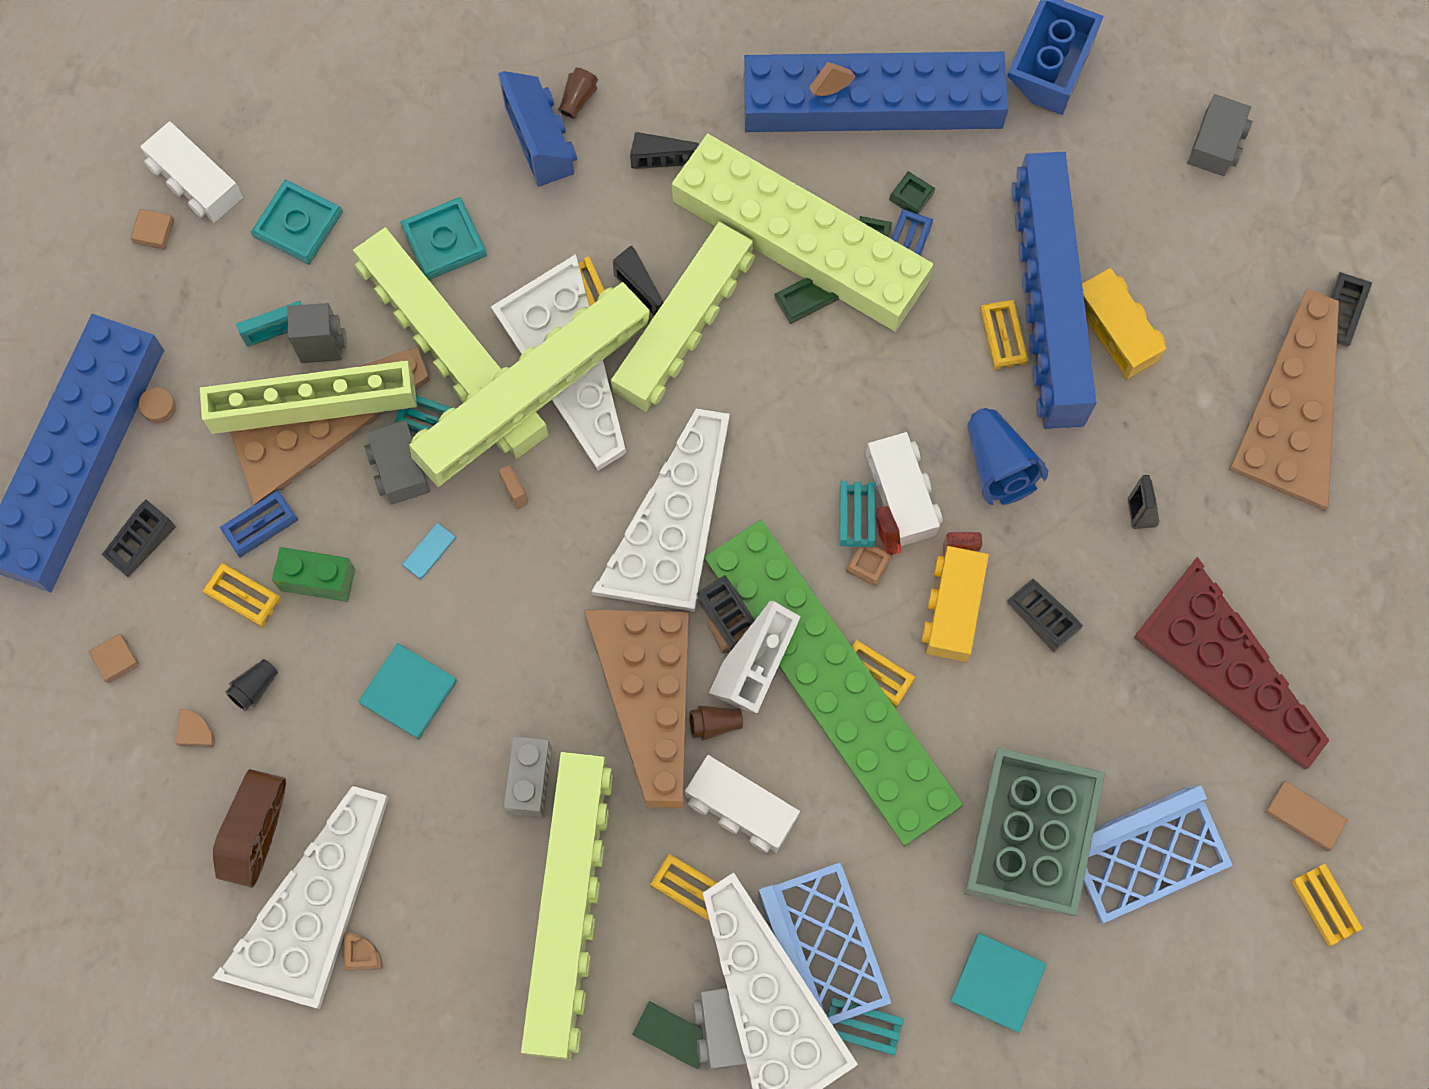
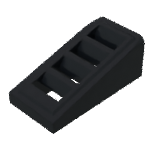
[630,132,700,169]
[613,246,663,316]
[1329,272,1373,346]
[1127,475,1160,529]
[101,499,176,577]
[696,575,755,650]
[1007,579,1083,653]

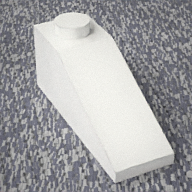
[709,601,801,713]

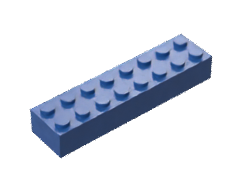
[744,51,1008,132]
[1012,151,1097,429]
[0,314,164,593]

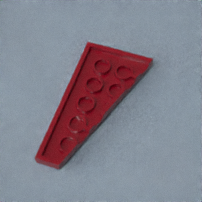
[1133,556,1330,770]

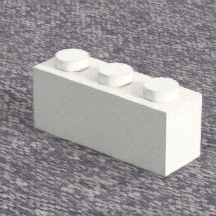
[140,121,243,223]
[865,432,943,548]
[685,755,800,853]

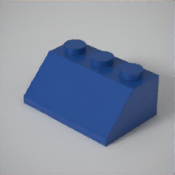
[1007,0,1104,115]
[498,71,577,187]

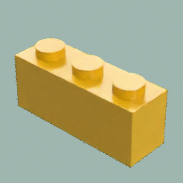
[1082,268,1167,380]
[921,546,989,662]

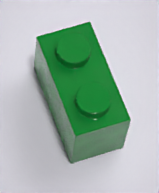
[272,547,355,602]

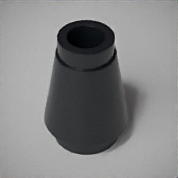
[225,659,278,711]

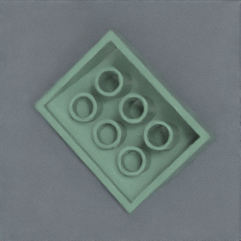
[964,747,1105,916]

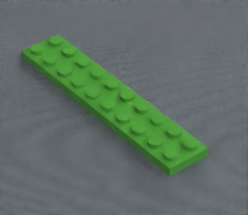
[704,519,963,847]

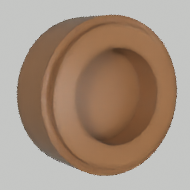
[139,387,176,423]

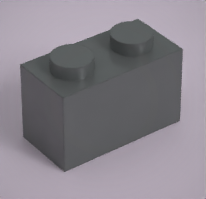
[1187,94,1253,177]
[287,303,347,363]
[364,420,430,505]

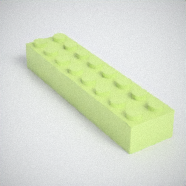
[671,133,934,332]
[521,752,614,1060]

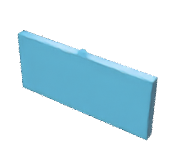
[402,523,456,579]

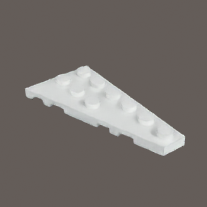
[491,254,627,471]
[591,408,730,612]
[212,786,389,1009]
[703,872,858,1089]

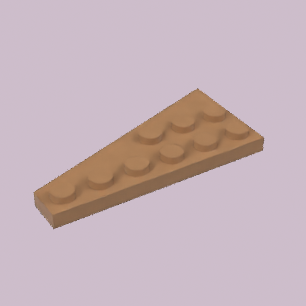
[1229,288,1339,511]
[230,346,430,505]
[584,610,689,808]

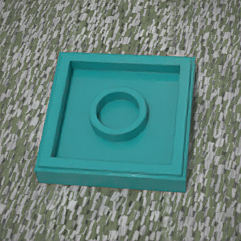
[251,179,343,265]
[400,196,487,280]
[358,643,457,740]
[950,933,1047,1033]

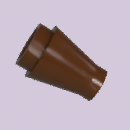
[558,67,598,119]
[689,706,743,741]

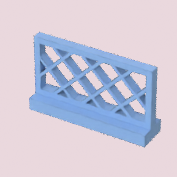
[1083,785,1233,924]
[758,862,892,1024]

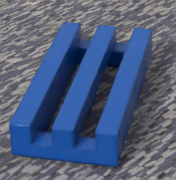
[891,209,933,256]
[219,490,298,557]

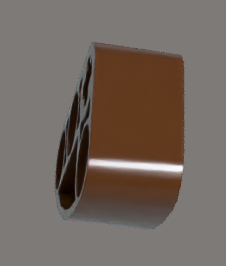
[213,769,286,888]

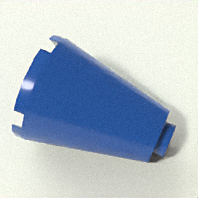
[967,408,1049,505]

